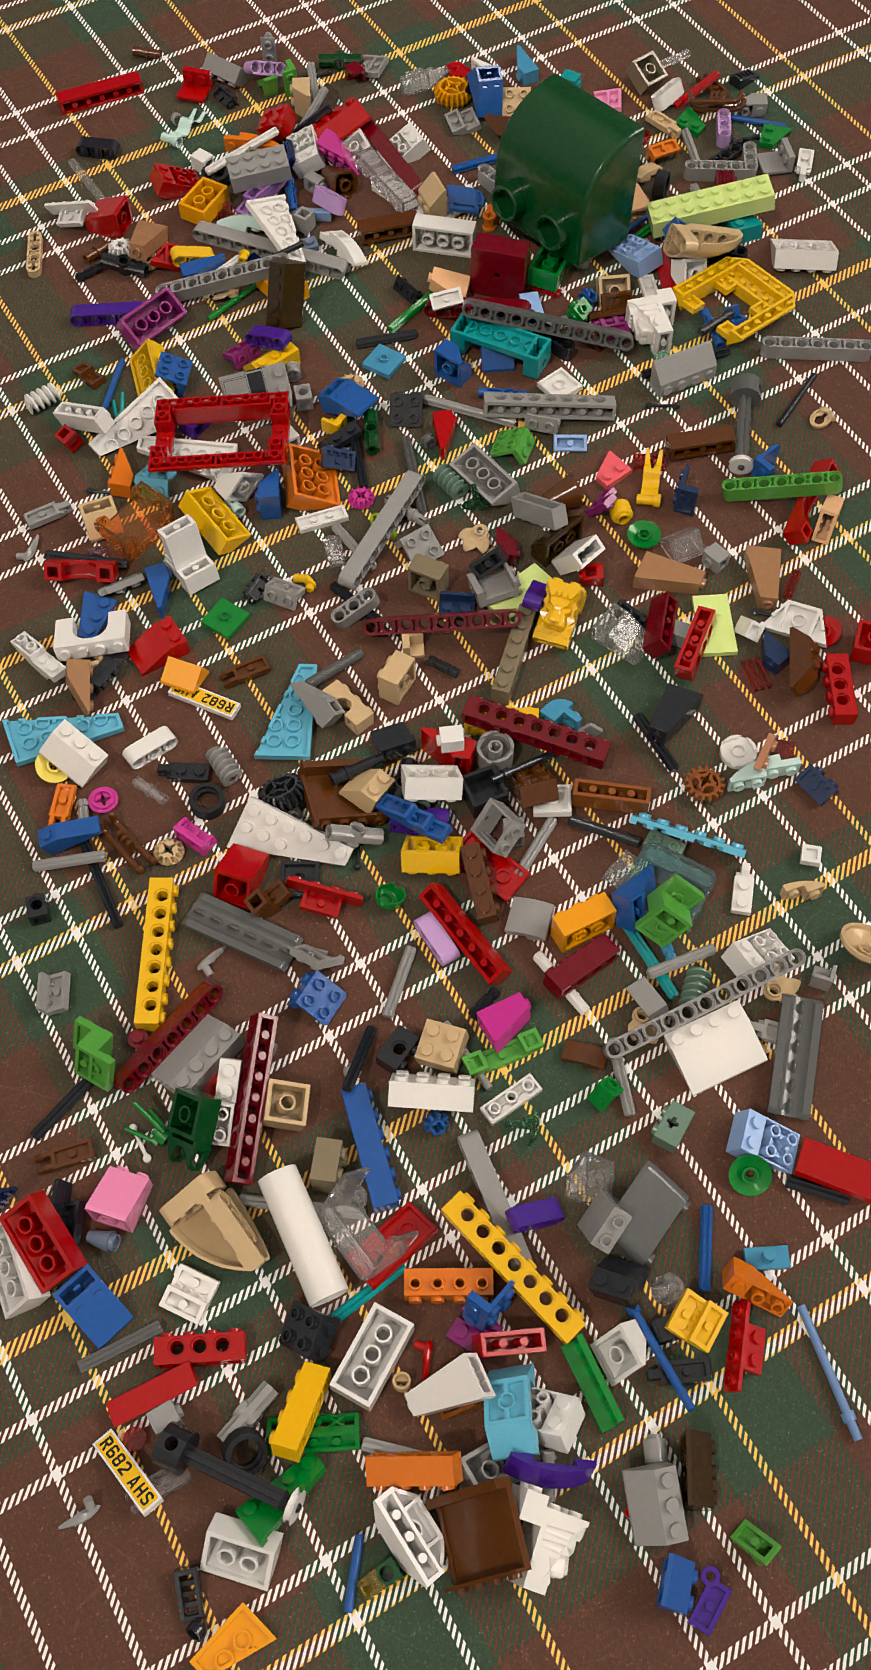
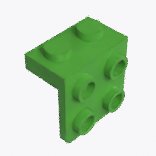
[490,426,536,465]

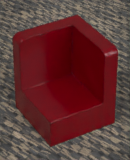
[344,61,366,83]

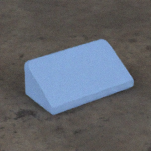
[308,208,332,222]
[553,435,587,452]

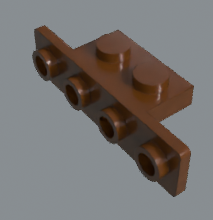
[588,290,633,321]

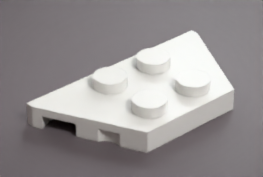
[760,600,826,648]

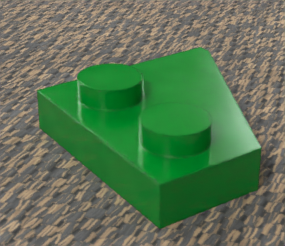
[675,107,706,138]
[758,124,792,150]

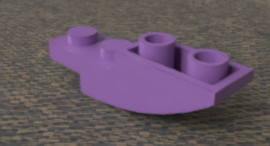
[235,181,286,214]

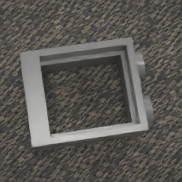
[470,798,527,858]

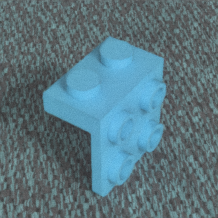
[135,465,177,500]

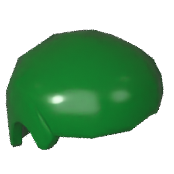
[374,883,406,911]

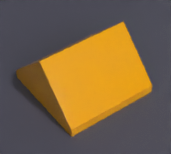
[160,656,209,694]

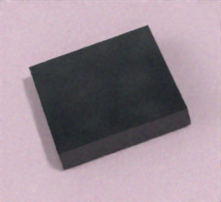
[280,861,320,899]

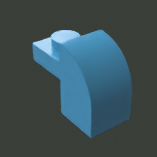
[539,699,582,731]

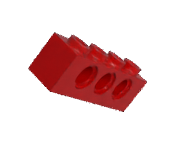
[674,605,716,681]
[821,654,858,725]
[153,1328,247,1370]

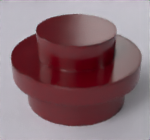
[128,1029,149,1049]

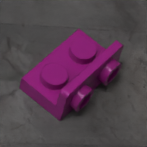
[222,339,262,370]

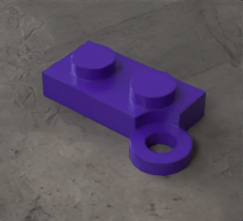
[687,1566,732,1637]

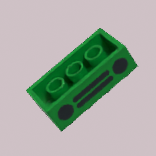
[527,247,572,292]

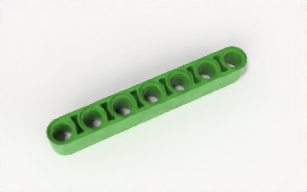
[721,471,843,502]

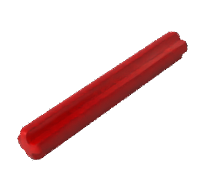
[673,70,720,110]

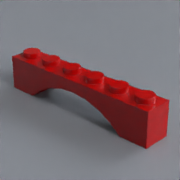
[782,458,839,545]

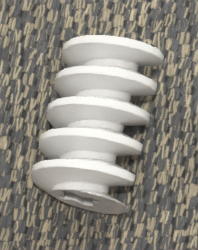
[24,382,61,415]

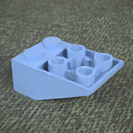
[608,234,663,278]
[726,1109,800,1174]

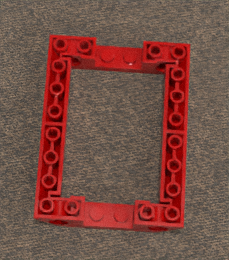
[147,391,291,473]

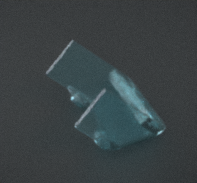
[621,842,716,933]

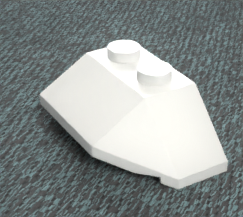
[373,1486,445,1588]

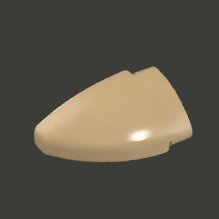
[663,223,743,259]
[159,1171,270,1271]

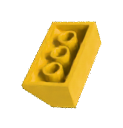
[129,338,175,396]
[178,486,251,555]

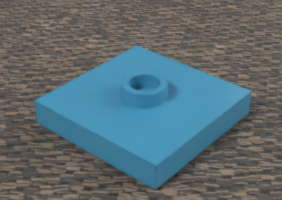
[362,343,406,379]

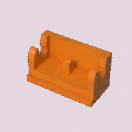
[645,138,681,163]

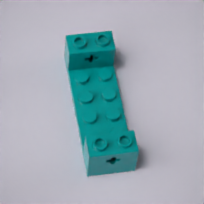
[450,313,552,379]

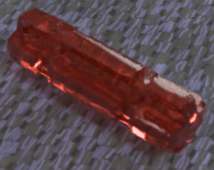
[783,569,801,600]

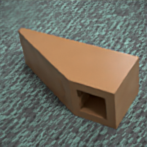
[65,659,94,717]

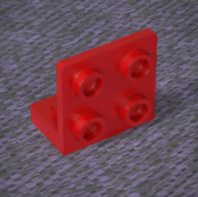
[176,66,213,103]

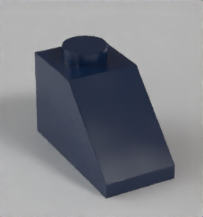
[761,631,790,675]

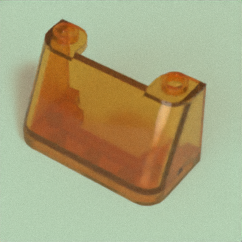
[94,481,175,562]

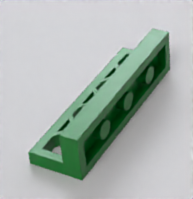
[560,1333,624,1434]
[266,1412,360,1455]

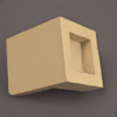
[402,633,424,658]

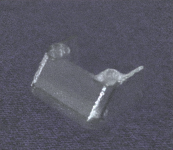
[318,1167,419,1280]

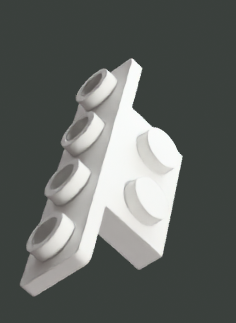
[44,200,98,228]

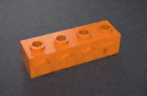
[404,1268,494,1304]
[365,1451,463,1490]

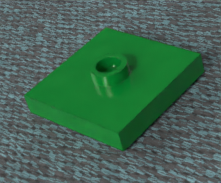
[200,598,251,641]

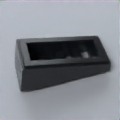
[729,69,760,90]
[173,1563,205,1623]

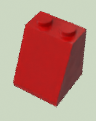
[85,195,133,239]
[213,843,269,911]

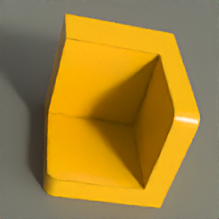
[321,414,347,434]

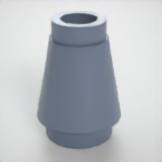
[86,1230,121,1253]

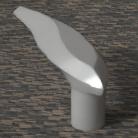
[16,534,39,562]
[197,946,227,978]
[58,1496,101,1530]

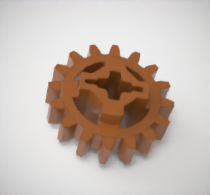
[683,765,726,804]

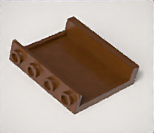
[297,758,389,830]
[425,1476,532,1595]

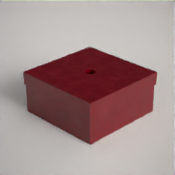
[470,232,531,299]

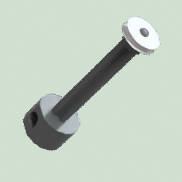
[728,373,762,475]

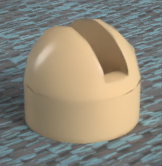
[393,1371,411,1393]

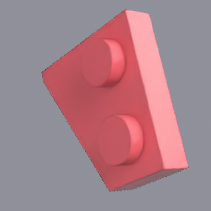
[596,451,632,490]

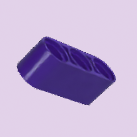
[245,325,292,351]
[521,579,547,612]
[505,1197,565,1234]

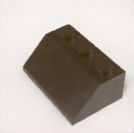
[531,515,584,568]
[680,1428,717,1511]

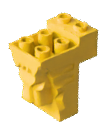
[533,577,587,651]

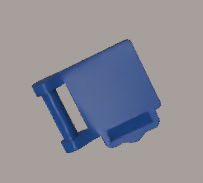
[446,184,485,216]

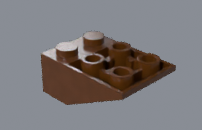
[509,762,560,808]

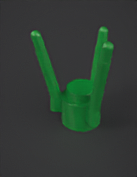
[124,1101,170,1147]

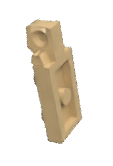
[645,109,681,139]

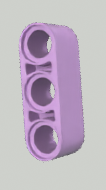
[243,60,286,76]
[716,108,731,149]
[312,185,347,216]
[413,911,460,966]

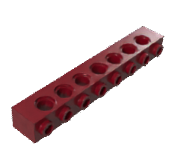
[462,695,611,770]
[224,1012,278,1186]

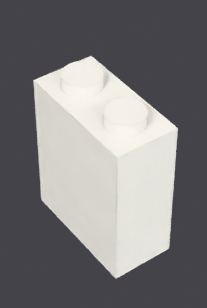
[551,534,606,575]

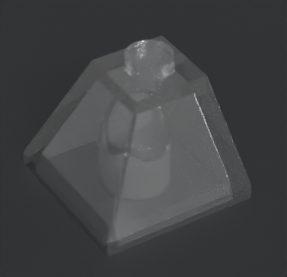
[565,1151,614,1204]

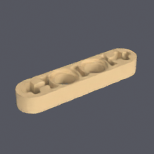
[26,231,43,278]

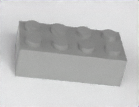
[225,144,292,194]

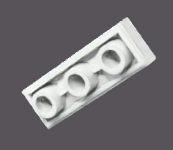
[480,1073,543,1126]

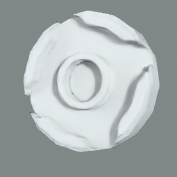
[719,735,757,770]

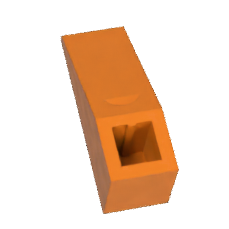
[108,448,134,498]
[722,1256,793,1318]

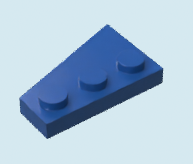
[78,591,117,638]

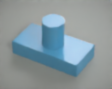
[743,1245,791,1271]

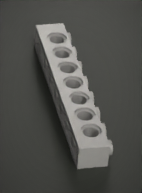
[483,392,617,420]

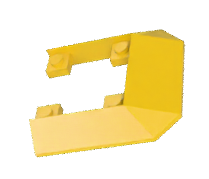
[672,257,795,345]

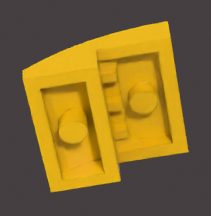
[664,1288,728,1353]

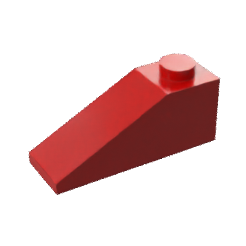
[432,410,457,461]

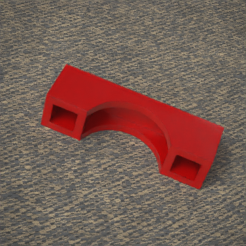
[43,559,119,583]

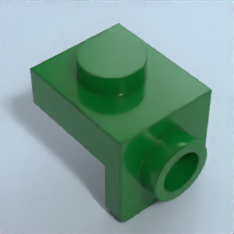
[587,1076,624,1113]

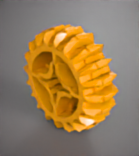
[434,75,472,109]

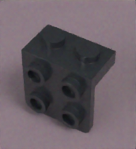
[389,392,423,428]
[370,722,416,762]
[279,1300,341,1362]

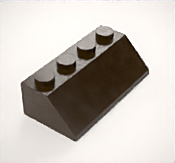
[266,257,306,328]

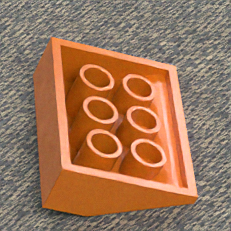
[282,443,341,511]

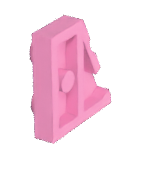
[594,88,622,112]

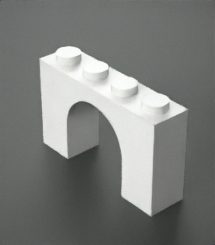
[53,609,131,662]

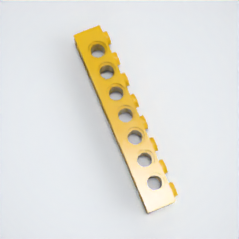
[134,878,179,1031]
[440,1191,586,1345]

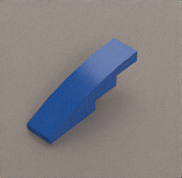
[375,792,453,844]

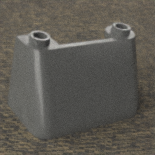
[612,1160,691,1266]

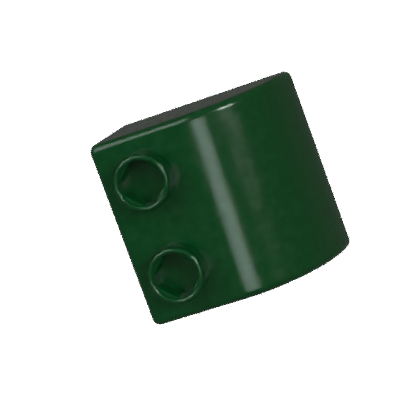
[491,73,645,266]

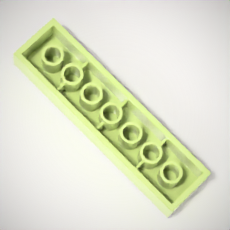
[647,174,775,238]

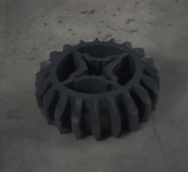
[258,773,305,813]

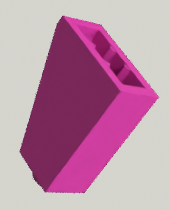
[476,992,532,1053]

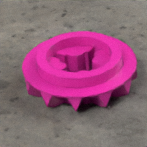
[348,486,375,509]
[88,787,119,815]

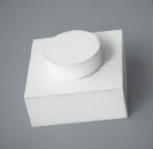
[800,844,822,867]

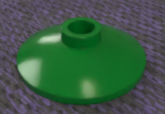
[627,520,661,549]
[728,1154,772,1196]

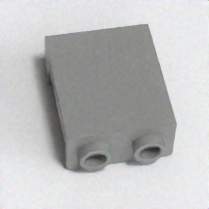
[466,562,521,608]
[577,1189,632,1254]

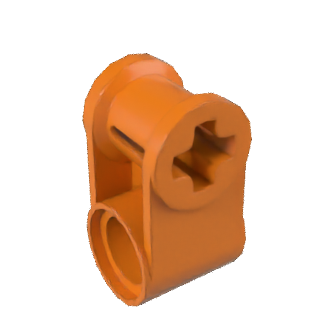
[482,204,502,232]

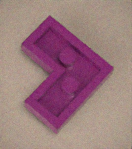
[585,487,617,517]

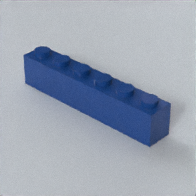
[341,1082,402,1214]

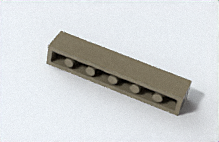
[491,603,537,705]

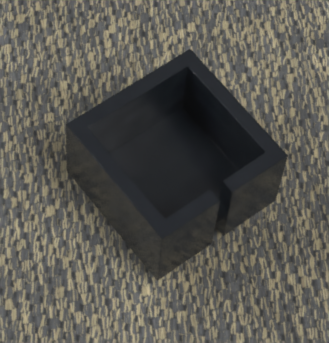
[462,764,509,818]

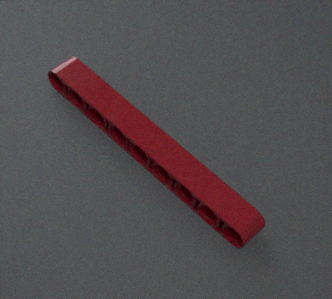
[360,115,423,199]
[363,608,523,636]

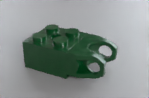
[167,1088,222,1171]

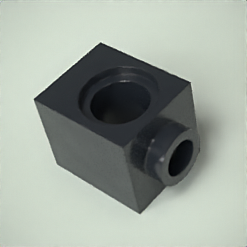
[25,893,52,927]

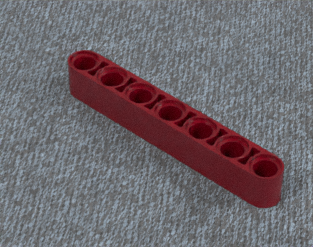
[424,297,531,320]
[113,981,223,1094]

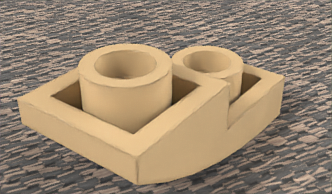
[637,162,663,183]
[779,881,825,901]

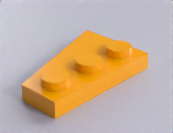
[189,1602,277,1670]

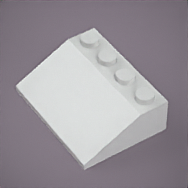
[770,239,839,273]
[664,1000,768,1096]

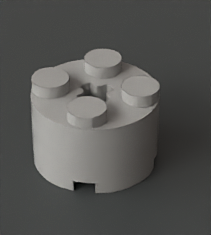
[476,731,514,773]

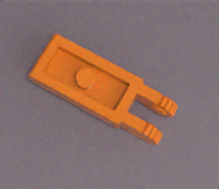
[48,783,78,826]

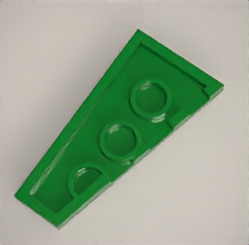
[235,1451,326,1548]

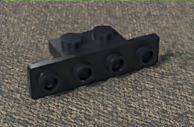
[72,652,128,701]
[51,1179,86,1245]

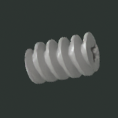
[205,746,243,787]

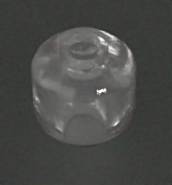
[651,1272,684,1306]

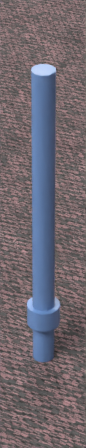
[797,1304,863,1442]

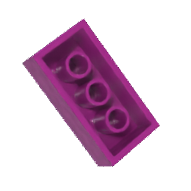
[115,286,188,352]

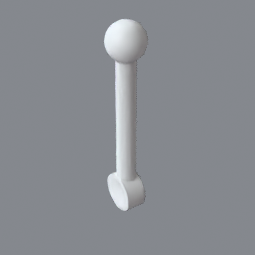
[129,1124,152,1163]

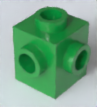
[565,296,593,322]

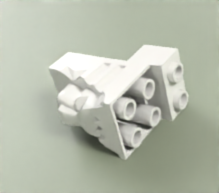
[625,287,677,357]
[157,514,220,595]
[506,1481,590,1596]

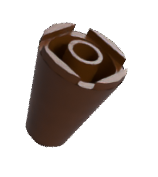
[321,165,359,200]
[540,473,585,509]

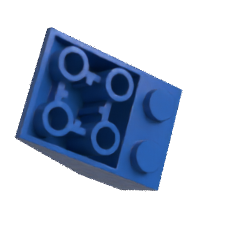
[467,65,503,118]
[317,378,379,418]
[612,865,656,933]
[52,1264,134,1349]

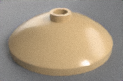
[840,923,871,964]

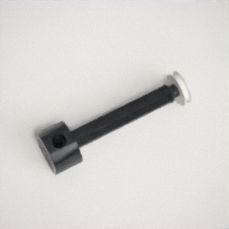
[152,1421,306,1526]

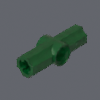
[319,50,361,71]
[363,408,380,456]

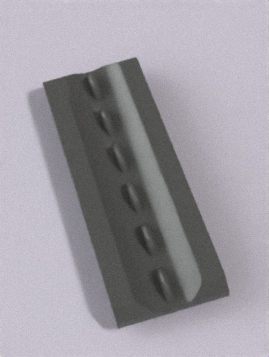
[181,893,304,973]
[766,993,824,1121]

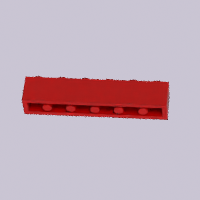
[55,71,144,115]
[419,883,513,985]

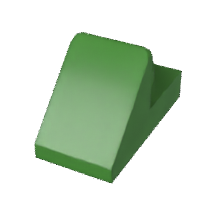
[257,74,278,97]
[730,1519,782,1566]

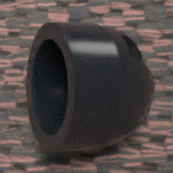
[185,1618,207,1642]

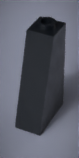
[646,683,703,745]

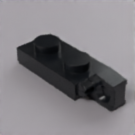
[317,420,363,451]
[157,762,211,784]
[646,1357,712,1386]

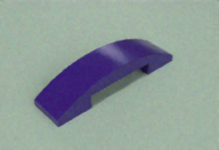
[503,1452,597,1489]

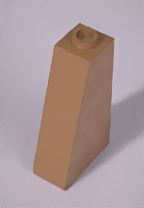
[129,220,168,261]
[743,545,781,610]
[632,551,707,595]

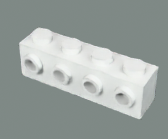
[53,401,114,434]

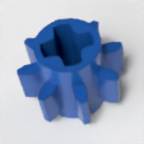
[578,288,597,307]
[422,1110,450,1137]

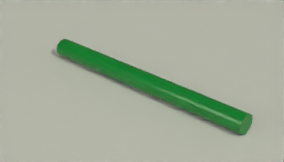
[207,282,257,322]

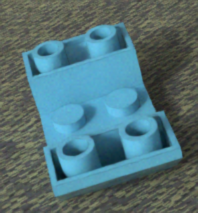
[484,1363,539,1461]

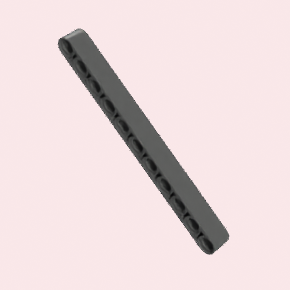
[462,298,634,351]

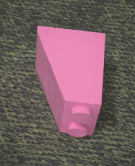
[85,1165,153,1233]

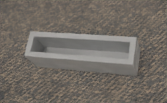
[511,492,568,531]

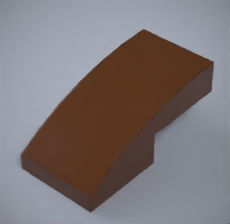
[71,361,106,390]
[561,1040,607,1071]

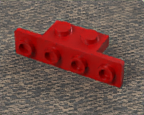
[286,876,363,919]
[723,1299,766,1393]

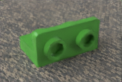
[282,59,297,98]

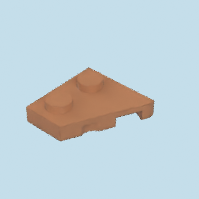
[753,733,778,773]

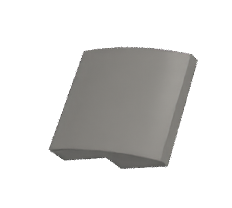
[444,107,482,135]
[504,897,555,941]

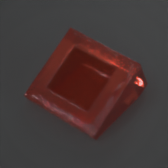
[774,740,795,760]

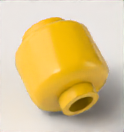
[609,499,633,525]

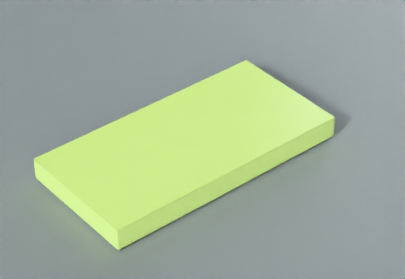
[486,563,553,621]
[691,594,738,657]

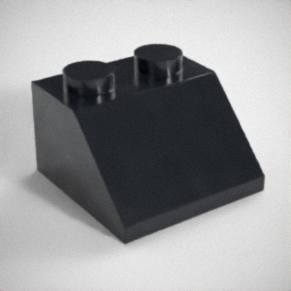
[588,1255,651,1310]

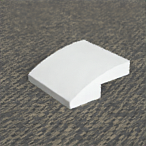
[159,1263,221,1325]

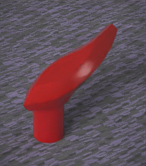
[413,1340,433,1382]

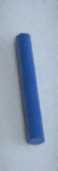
[343,1534,365,1614]

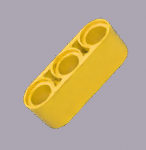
[170,246,214,267]

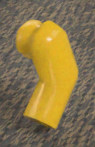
[238,249,250,263]
[293,574,316,593]

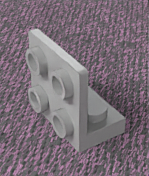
[757,137,795,175]
[394,524,444,562]

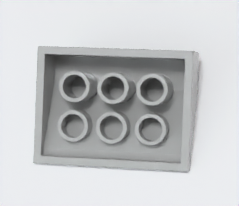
[150,1014,245,1094]

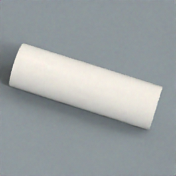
[258,1164,349,1308]

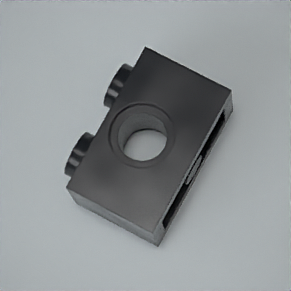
[469,543,509,581]
[376,1025,420,1074]

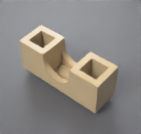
[322,679,374,735]

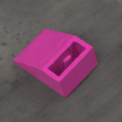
[316,128,359,176]

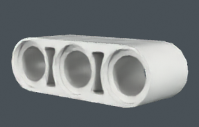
[651,77,684,111]
[122,726,178,770]

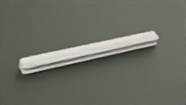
[205,127,279,176]

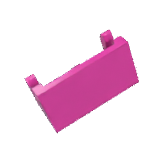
[173,816,218,857]

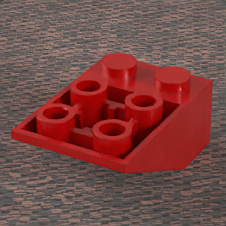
[149,163,200,199]
[421,727,476,775]

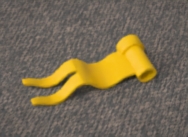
[636,449,663,508]

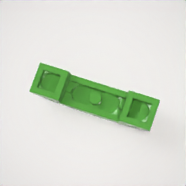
[461,1027,545,1076]

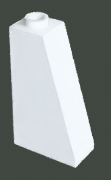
[405,1353,496,1416]

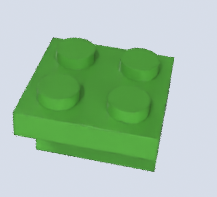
[635,873,705,948]
[73,1016,115,1092]

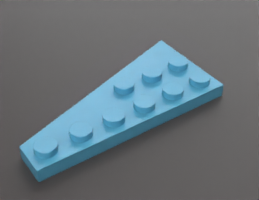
[254,664,318,760]
[2,713,125,767]
[630,812,747,858]

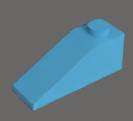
[516,45,539,87]

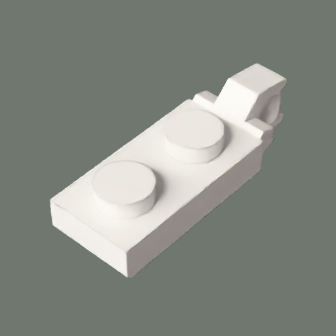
[796,148,814,182]
[730,862,754,916]

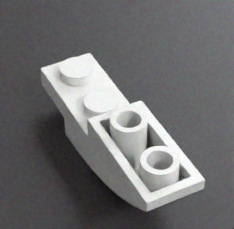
[319,230,367,267]
[10,631,65,683]
[212,1057,242,1147]

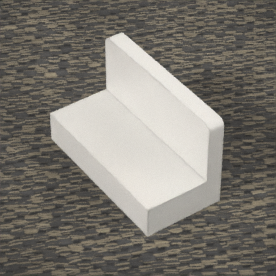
[429,286,464,311]

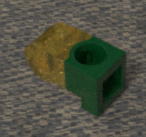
[356,1557,406,1602]

